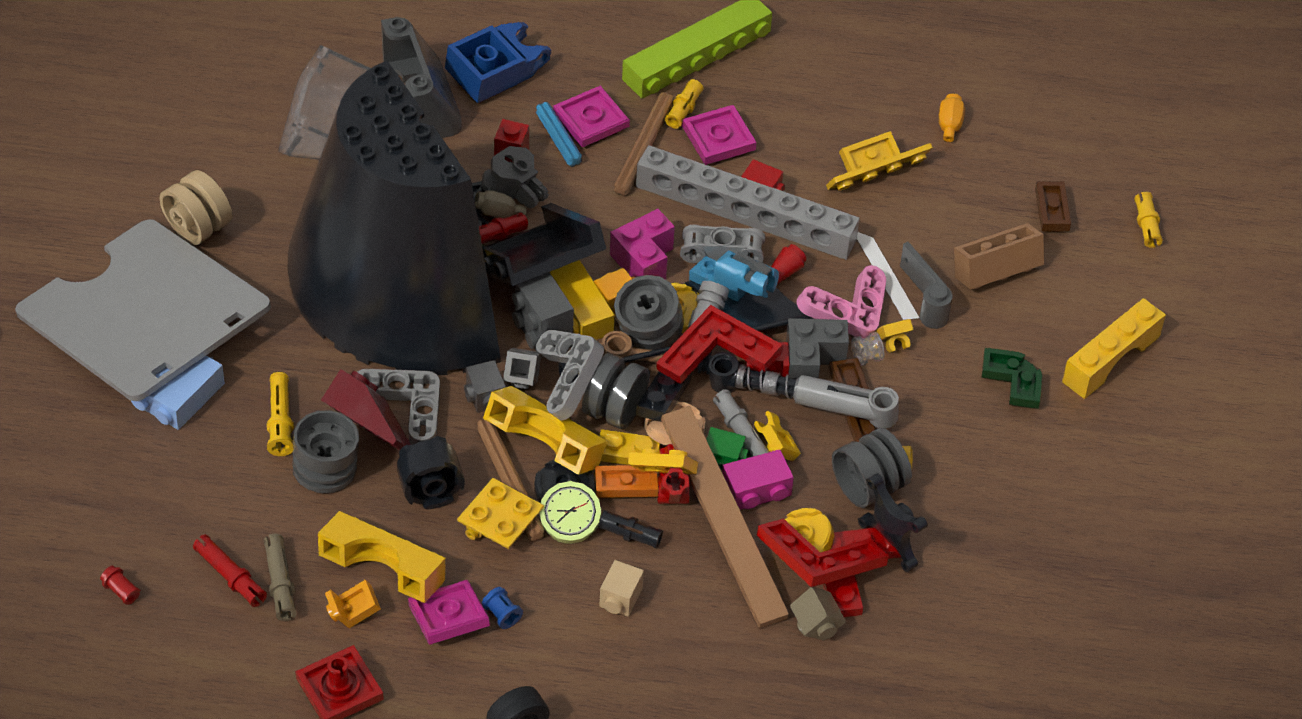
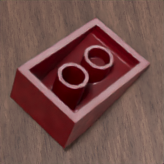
[321,369,411,450]

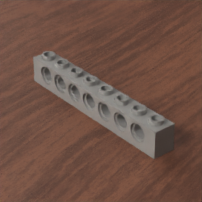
[636,145,860,260]

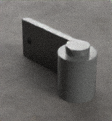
[900,242,952,329]

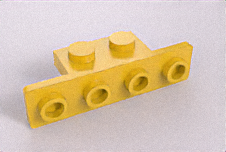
[826,131,933,191]

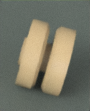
[159,170,233,245]

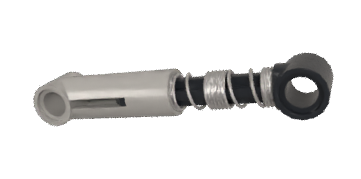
[708,352,899,429]

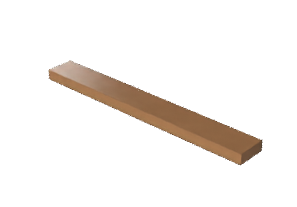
[661,406,789,629]

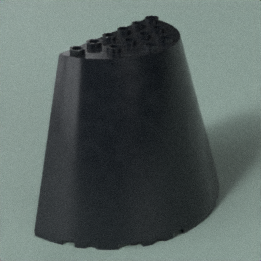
[287,60,501,375]

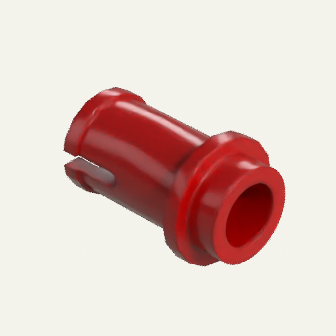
[100,566,141,605]

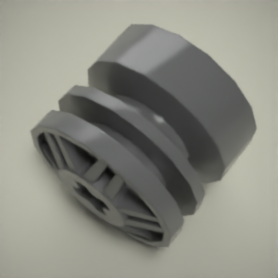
[292,410,359,493]
[832,428,912,508]

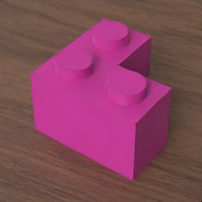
[610,209,675,280]

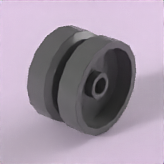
[614,275,684,350]
[582,353,650,430]

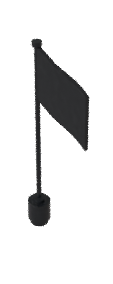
[558,281,814,382]

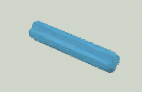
[536,102,582,167]

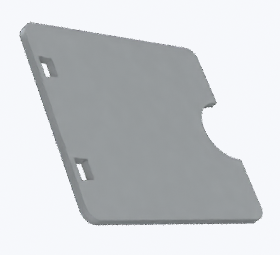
[15,219,271,401]

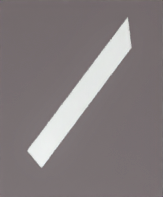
[857,232,919,320]

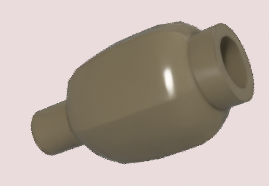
[474,190,526,218]

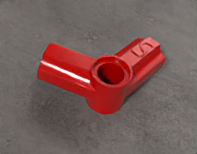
[657,444,689,504]

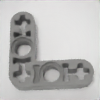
[536,330,604,420]
[357,369,440,445]

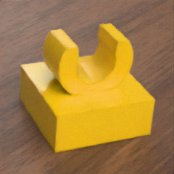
[875,319,913,353]

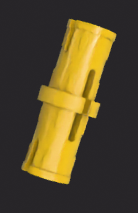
[665,79,704,129]
[1134,192,1163,248]

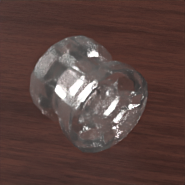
[851,332,885,366]

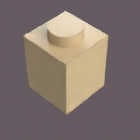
[599,560,644,617]

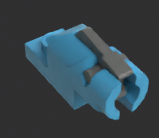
[689,250,779,301]

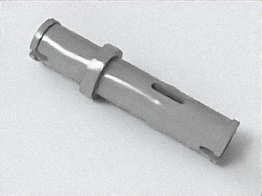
[713,390,769,457]

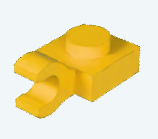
[754,411,801,461]

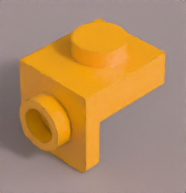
[325,580,381,628]

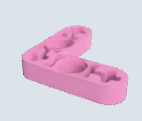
[797,265,886,339]

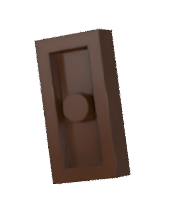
[1035,181,1071,231]

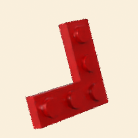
[656,305,783,384]
[757,518,889,587]
[823,528,901,617]

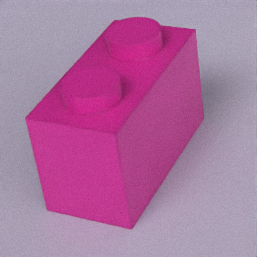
[722,449,794,510]

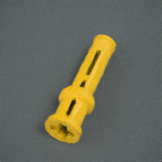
[267,372,294,456]

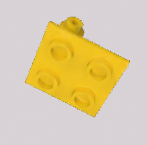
[457,478,544,549]

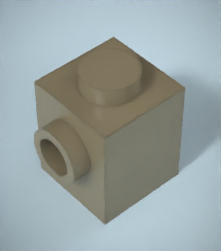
[790,587,846,641]

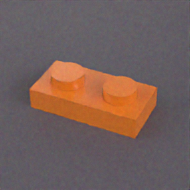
[595,465,658,498]

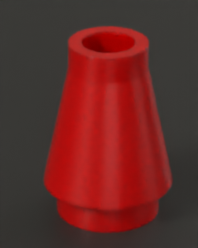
[771,244,807,286]

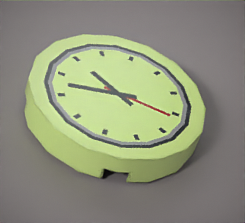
[539,481,601,544]

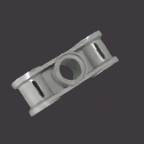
[680,225,765,263]

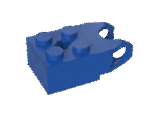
[445,22,551,103]

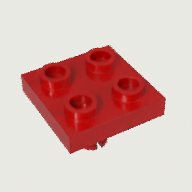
[295,645,384,719]

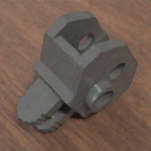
[482,146,549,209]

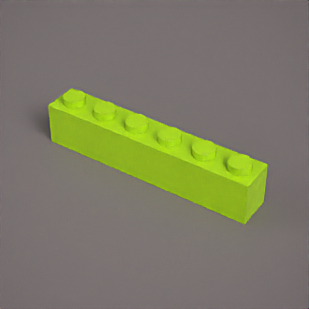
[622,0,772,99]

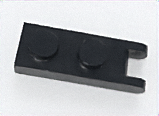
[636,372,692,422]

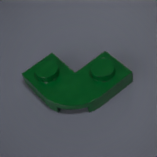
[981,347,1042,409]

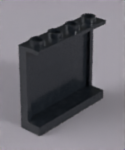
[482,203,607,286]

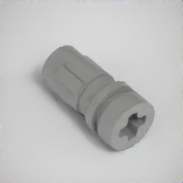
[688,281,729,328]

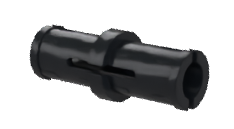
[598,510,663,549]

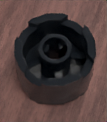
[397,436,465,509]

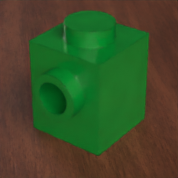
[706,427,749,472]

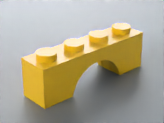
[1062,298,1166,399]
[483,386,608,475]
[318,511,446,603]

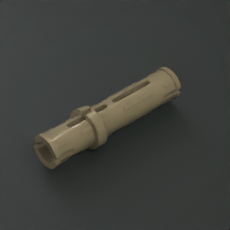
[263,533,297,621]

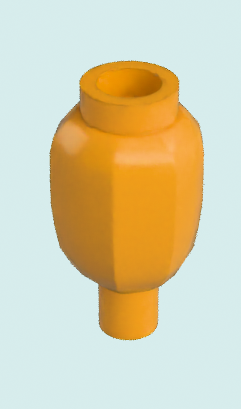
[938,93,965,142]

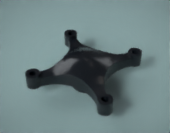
[858,473,928,572]

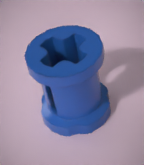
[482,587,523,629]

